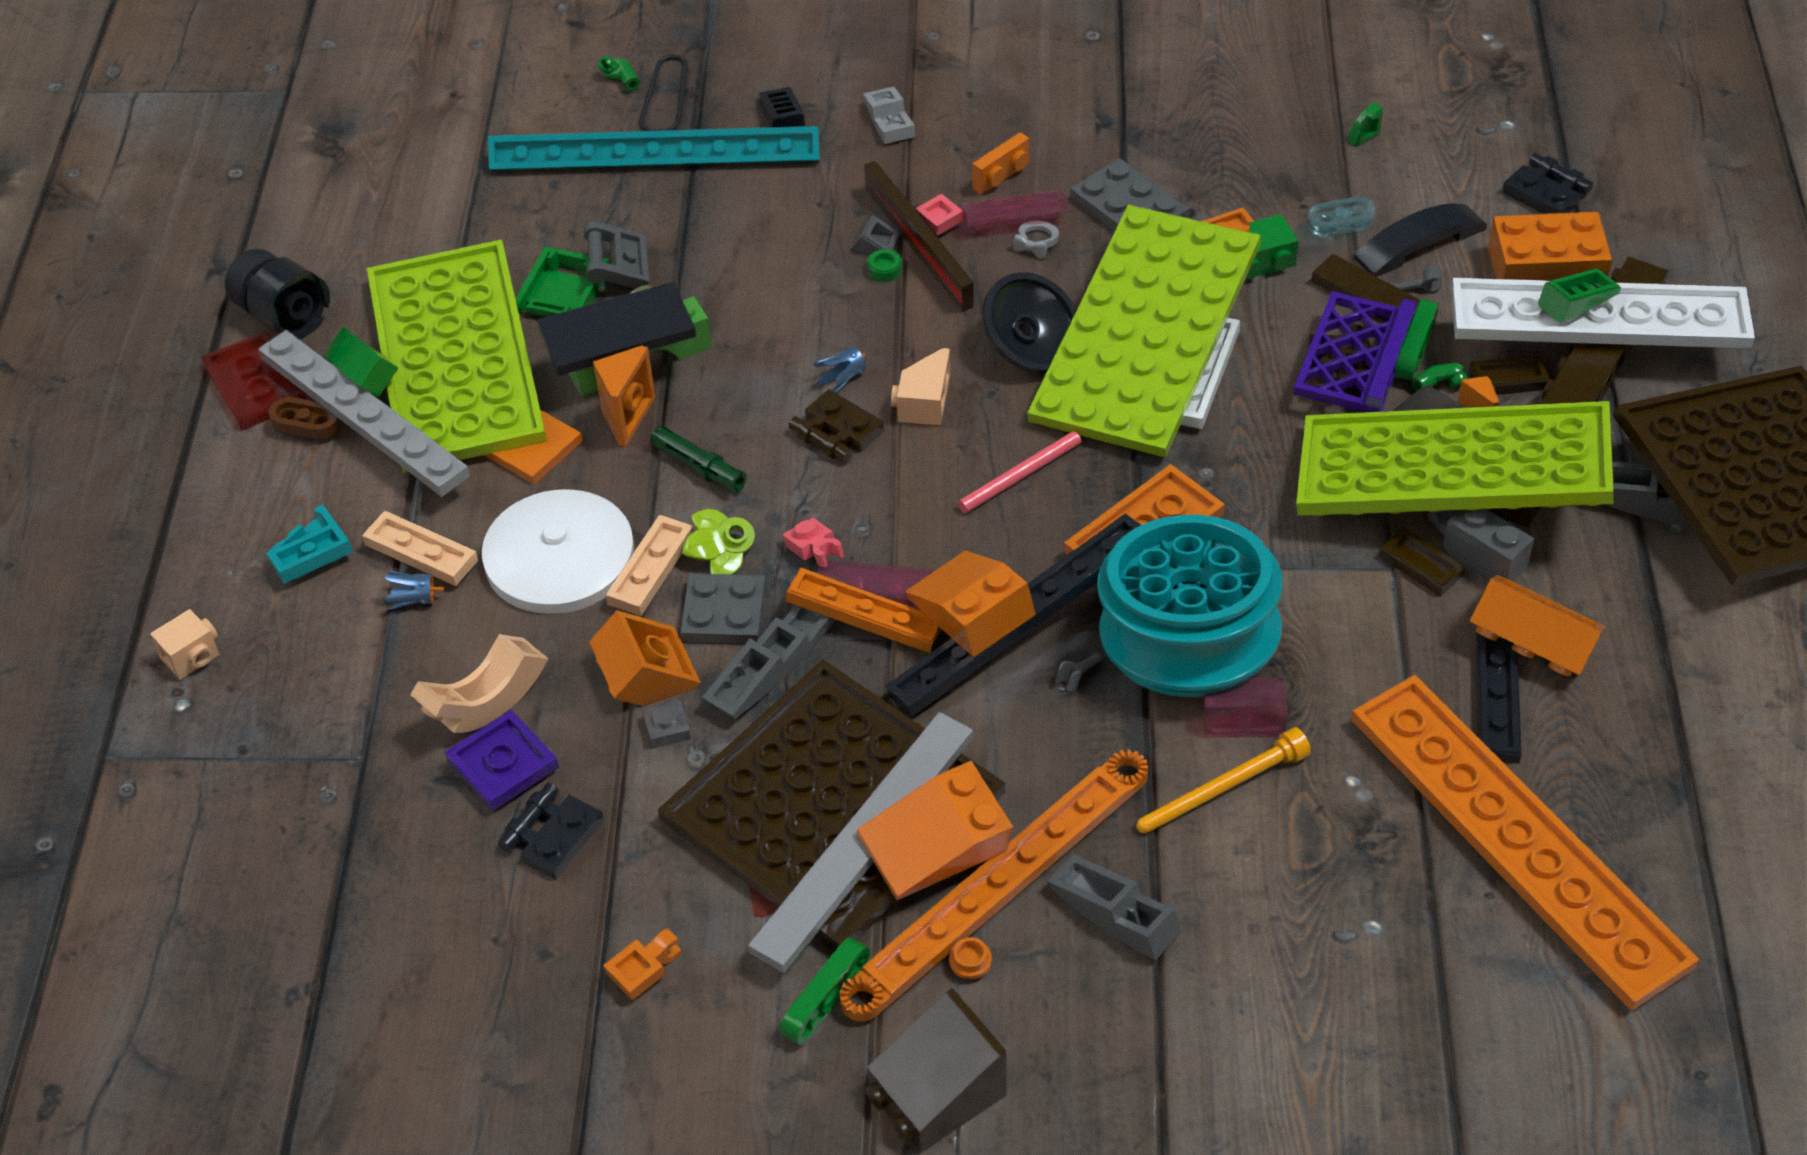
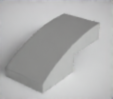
[863,86,916,144]

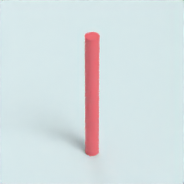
[958,431,1081,514]

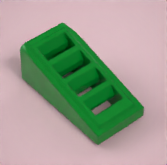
[1538,268,1621,323]

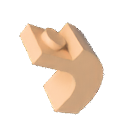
[410,634,548,733]

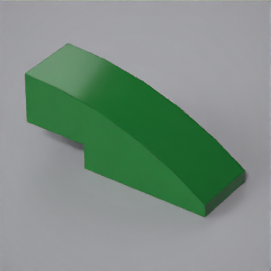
[323,326,399,397]

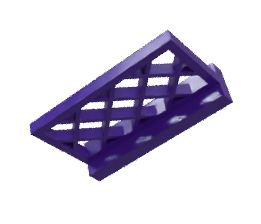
[1293,291,1417,413]

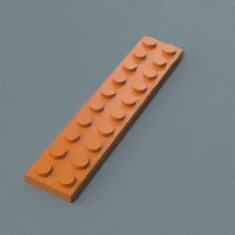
[1351,675,1700,1011]

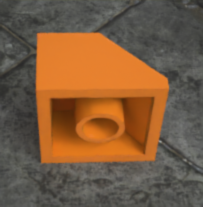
[589,610,701,706]

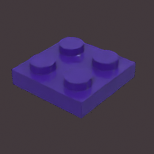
[445,710,559,811]

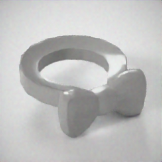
[1013,221,1059,259]

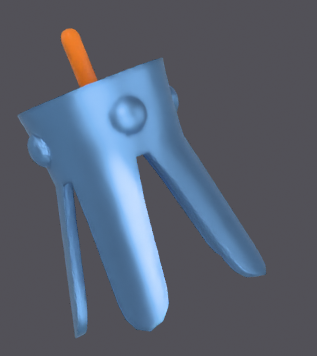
[813,346,866,393]
[385,571,444,610]

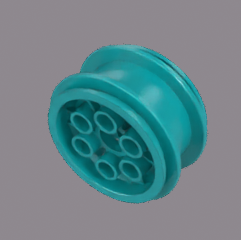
[1097,515,1283,697]

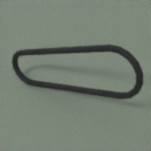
[639,54,688,131]

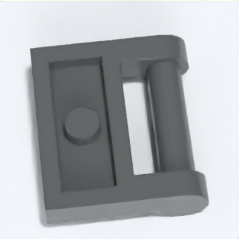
[584,221,650,289]

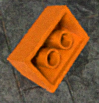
[1470,574,1605,677]

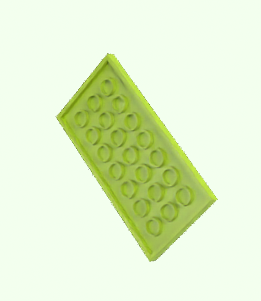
[1027,205,1261,458]
[367,239,547,473]
[1296,401,1614,517]

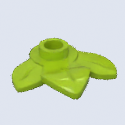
[682,509,755,575]

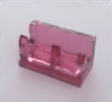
[1202,677,1287,738]

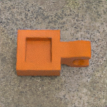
[603,928,682,1001]

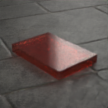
[201,331,307,431]

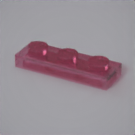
[961,190,1068,229]

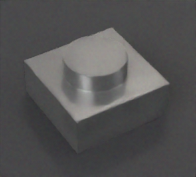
[642,699,691,749]

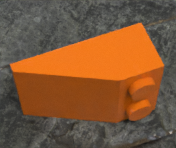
[904,550,1036,658]
[857,761,1013,900]

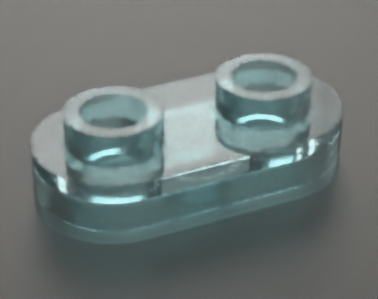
[1307,197,1375,237]

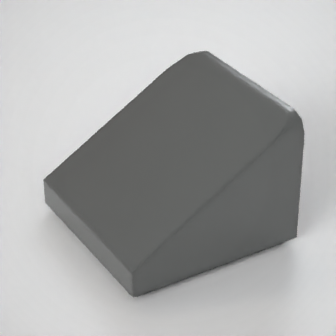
[851,214,900,255]

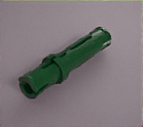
[650,425,747,494]

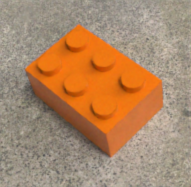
[1488,212,1612,281]

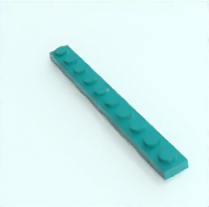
[488,126,820,170]

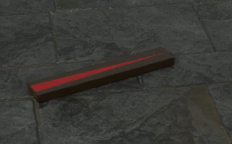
[864,161,974,312]

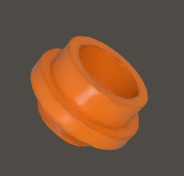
[949,937,992,980]

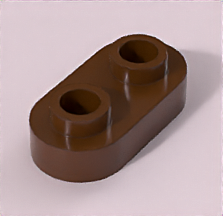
[269,397,341,440]

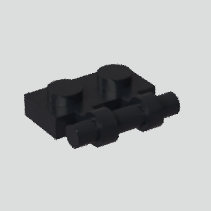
[1502,153,1594,214]
[498,783,604,880]

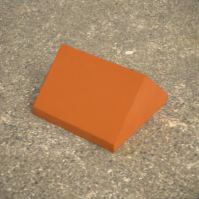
[593,346,656,447]

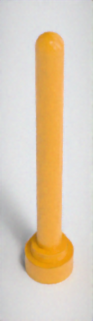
[1136,727,1311,834]

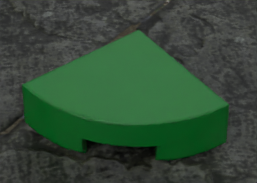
[1347,102,1383,147]

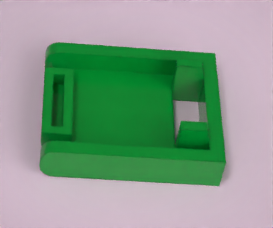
[515,246,609,317]

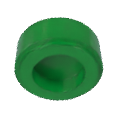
[867,249,902,282]

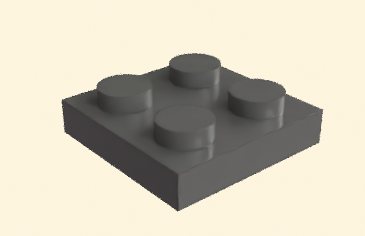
[680,573,766,644]

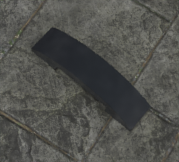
[1354,203,1487,277]

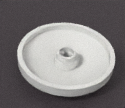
[482,489,634,614]

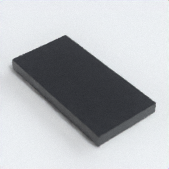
[537,281,696,376]

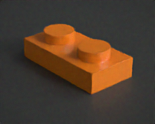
[972,132,1030,195]

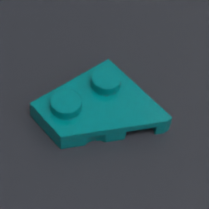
[266,504,353,584]

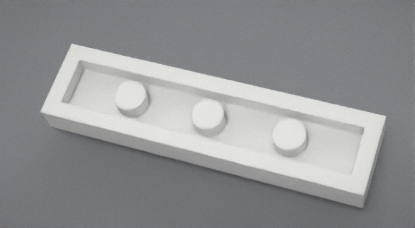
[1181,318,1240,429]

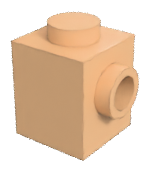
[150,609,220,680]

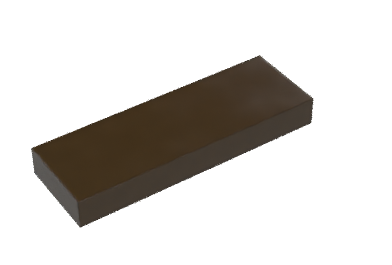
[1311,254,1420,321]

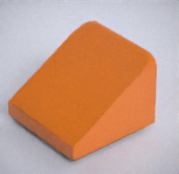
[1457,376,1499,408]

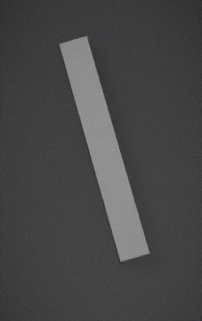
[748,712,973,973]

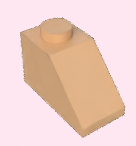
[891,348,950,426]

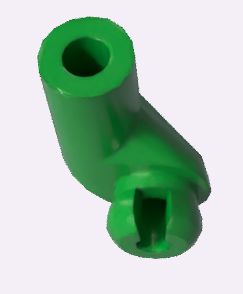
[597,55,640,91]
[1411,362,1468,394]

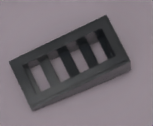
[759,87,805,128]

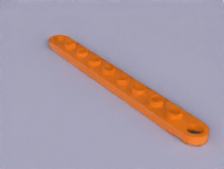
[840,749,1148,1022]

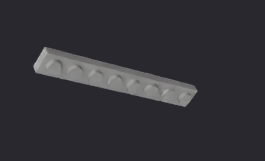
[258,330,470,497]

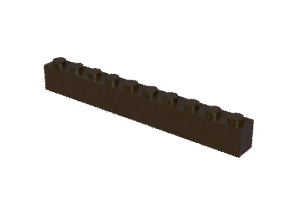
[1488,256,1669,528]

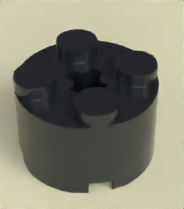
[245,257,330,339]

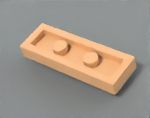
[362,511,478,586]
[606,515,694,616]

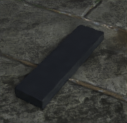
[1475,632,1522,764]

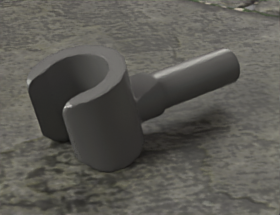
[1392,265,1442,294]
[1055,653,1101,692]

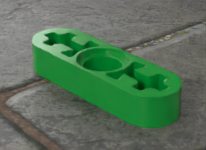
[1395,299,1439,382]
[780,937,870,1045]

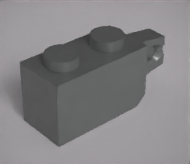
[1428,509,1534,582]

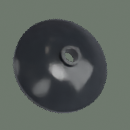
[982,272,1077,373]

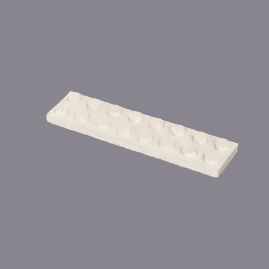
[1451,278,1755,349]

